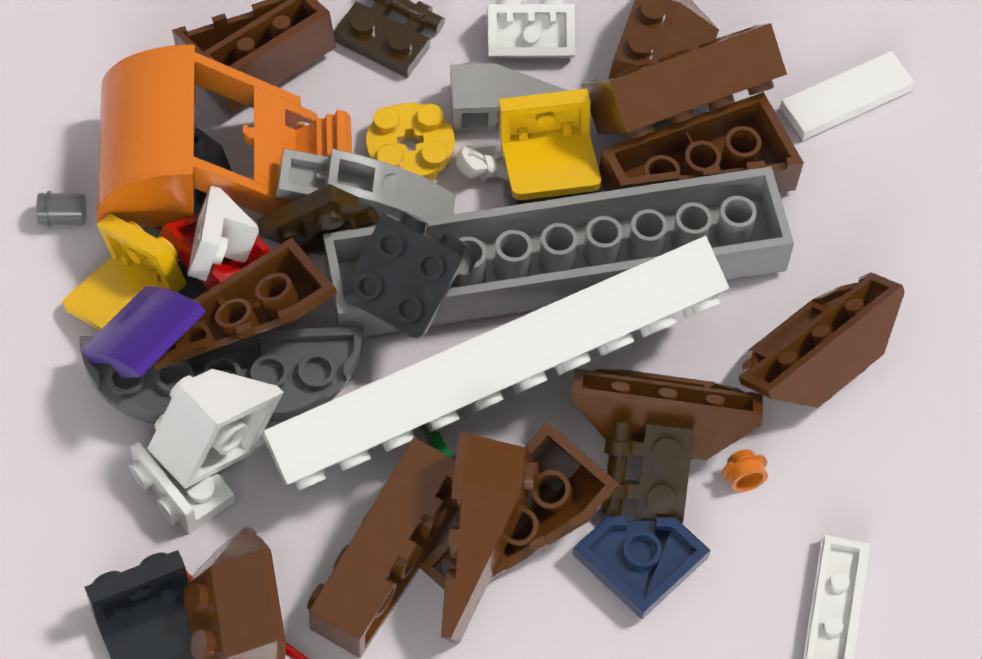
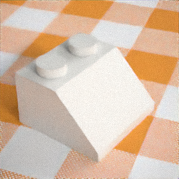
[147,369,284,488]

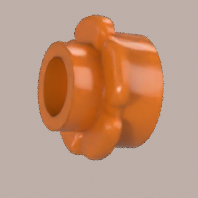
[722,450,768,492]

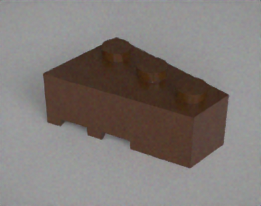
[172,0,336,114]

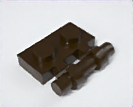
[333,0,445,79]
[257,184,379,256]
[602,419,694,523]

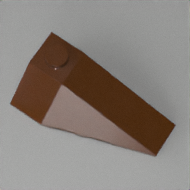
[152,237,337,370]
[419,422,620,590]
[441,432,539,643]

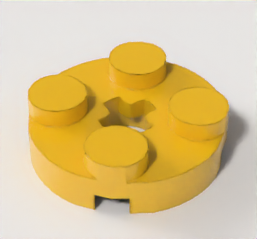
[366,103,455,182]

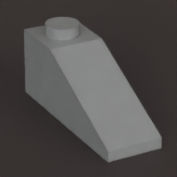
[449,62,569,133]

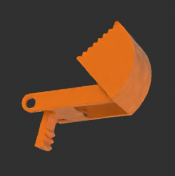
[97,45,352,228]

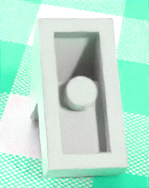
[188,185,259,281]

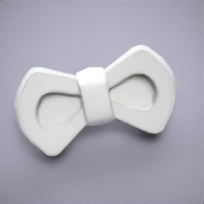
[456,145,508,182]

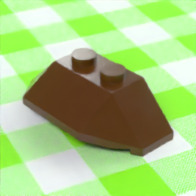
[608,0,719,124]
[738,272,905,408]
[571,369,763,460]
[184,527,286,659]

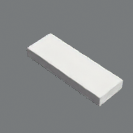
[780,51,915,141]
[802,534,870,659]

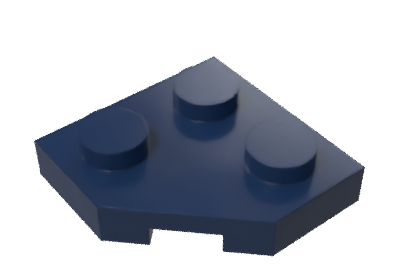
[573,516,711,620]

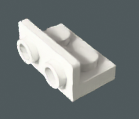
[486,0,575,59]
[129,441,236,534]

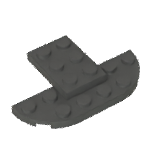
[79,261,363,424]

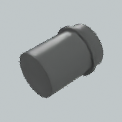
[36,191,86,227]

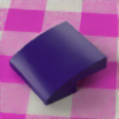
[80,286,206,378]

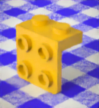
[499,88,601,200]
[63,213,187,331]

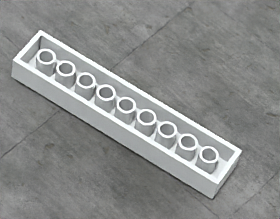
[262,236,729,491]

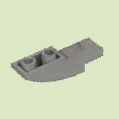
[275,148,456,225]

